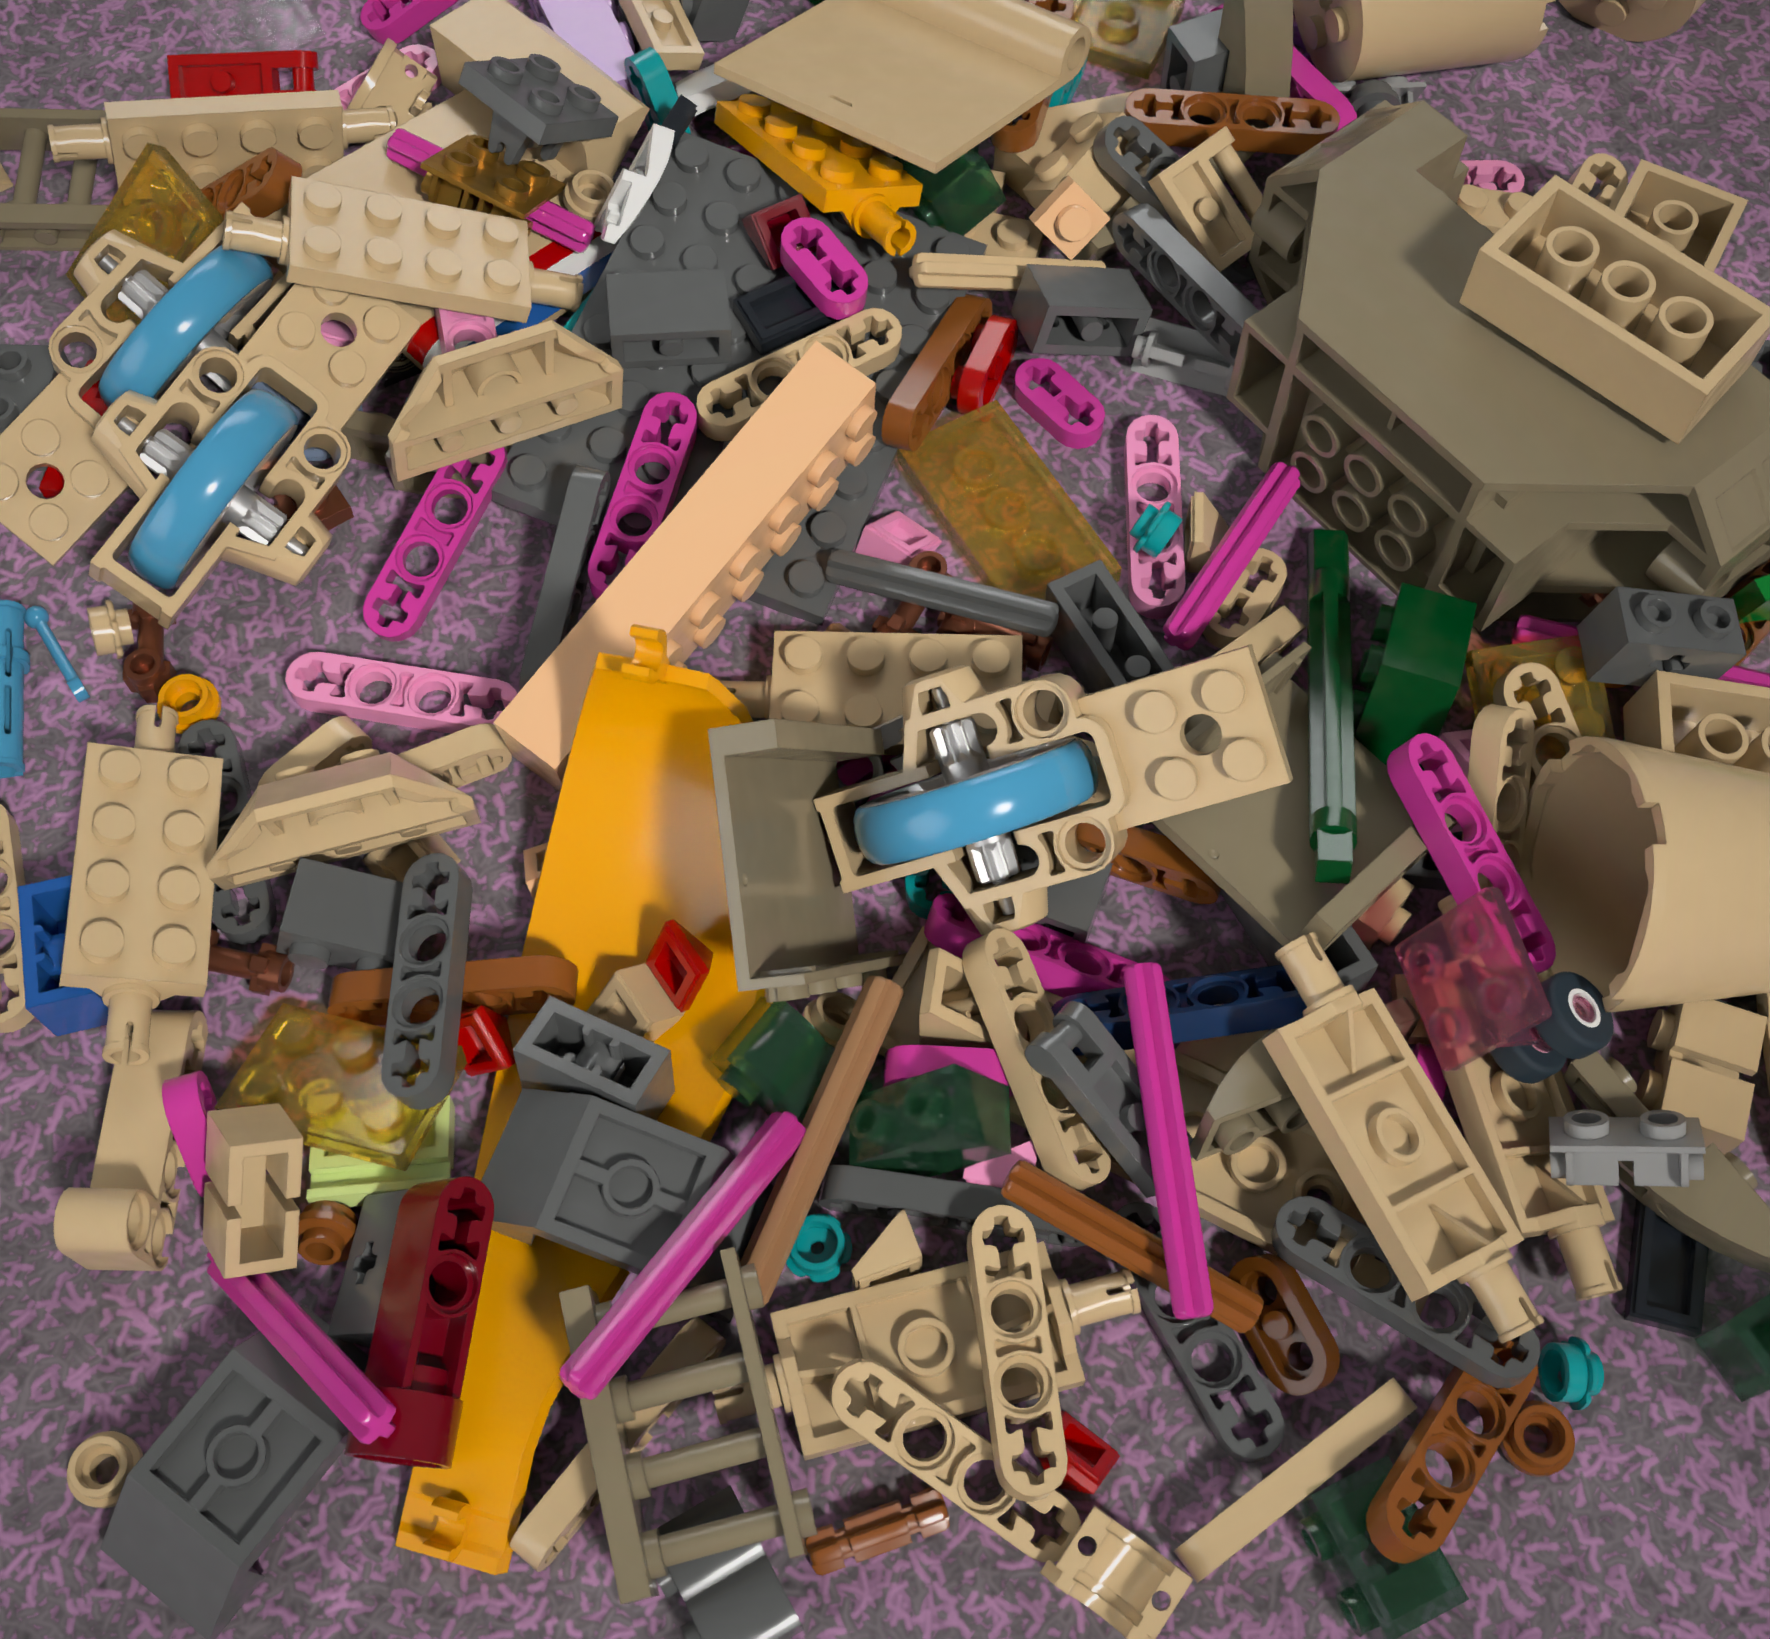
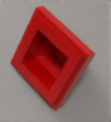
[646,919,713,1013]
[457,1005,516,1077]
[1038,1410,1120,1494]

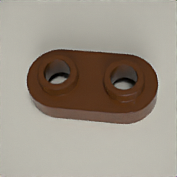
[1228,1253,1340,1396]

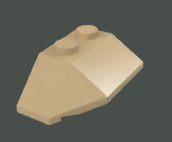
[388,320,623,482]
[207,749,481,891]

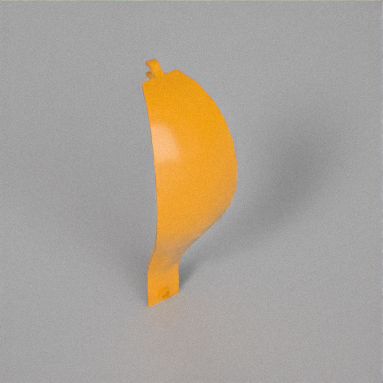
[395,624,765,1575]

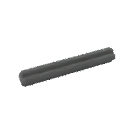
[826,549,1059,637]

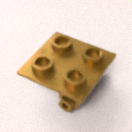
[420,134,566,237]

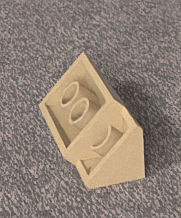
[430,0,650,179]

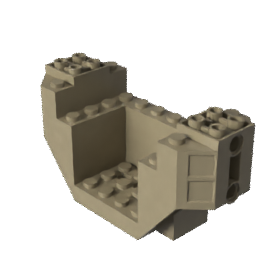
[1226,100,1770,632]

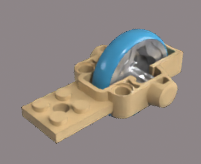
[0,202,295,567]
[89,283,422,630]
[813,644,1293,935]

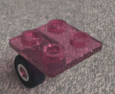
[1395,887,1614,1084]

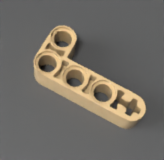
[54,1010,208,1271]

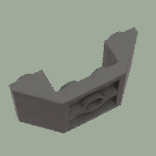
[481,1088,774,1323]
[100,1304,369,1639]

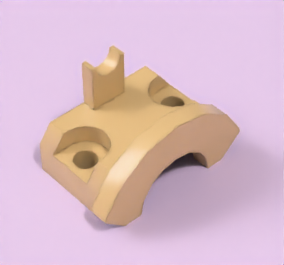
[347,38,438,128]
[1040,1506,1193,1639]

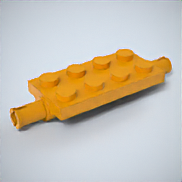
[714,94,923,256]

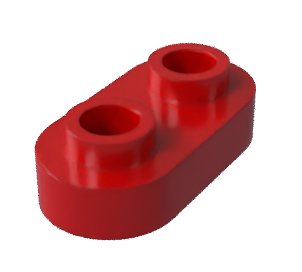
[950,314,1018,418]

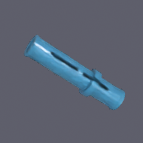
[0,600,30,779]

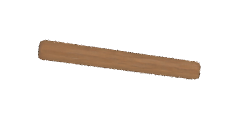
[740,975,904,1305]

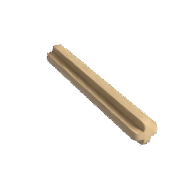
[909,252,1106,291]

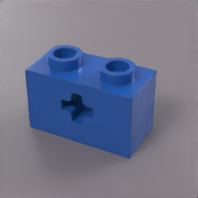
[17,875,108,1036]

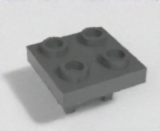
[458,54,619,165]

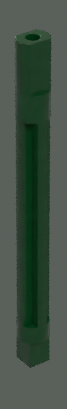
[1306,529,1358,884]

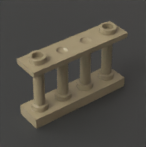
[0,108,164,253]
[559,1247,818,1604]

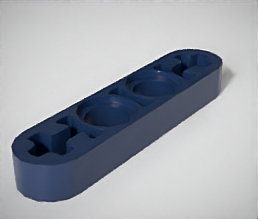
[1051,965,1307,1056]

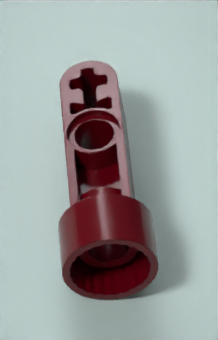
[344,1176,494,1469]

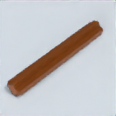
[1001,1160,1264,1333]

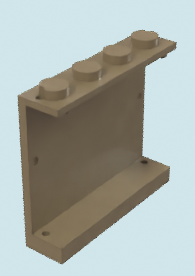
[1152,641,1458,951]
[708,718,907,1002]

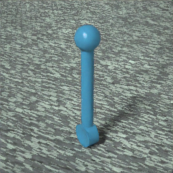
[24,606,90,703]

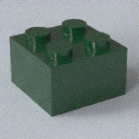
[1353,582,1477,771]

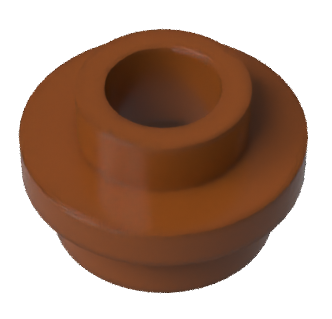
[298,1200,358,1265]
[1500,1400,1575,1477]

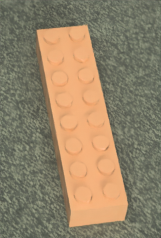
[493,340,878,792]

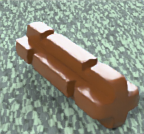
[805,1487,950,1576]

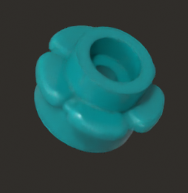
[1129,501,1183,559]
[786,1213,852,1283]
[1538,1336,1604,1410]

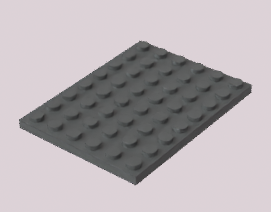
[491,132,987,626]

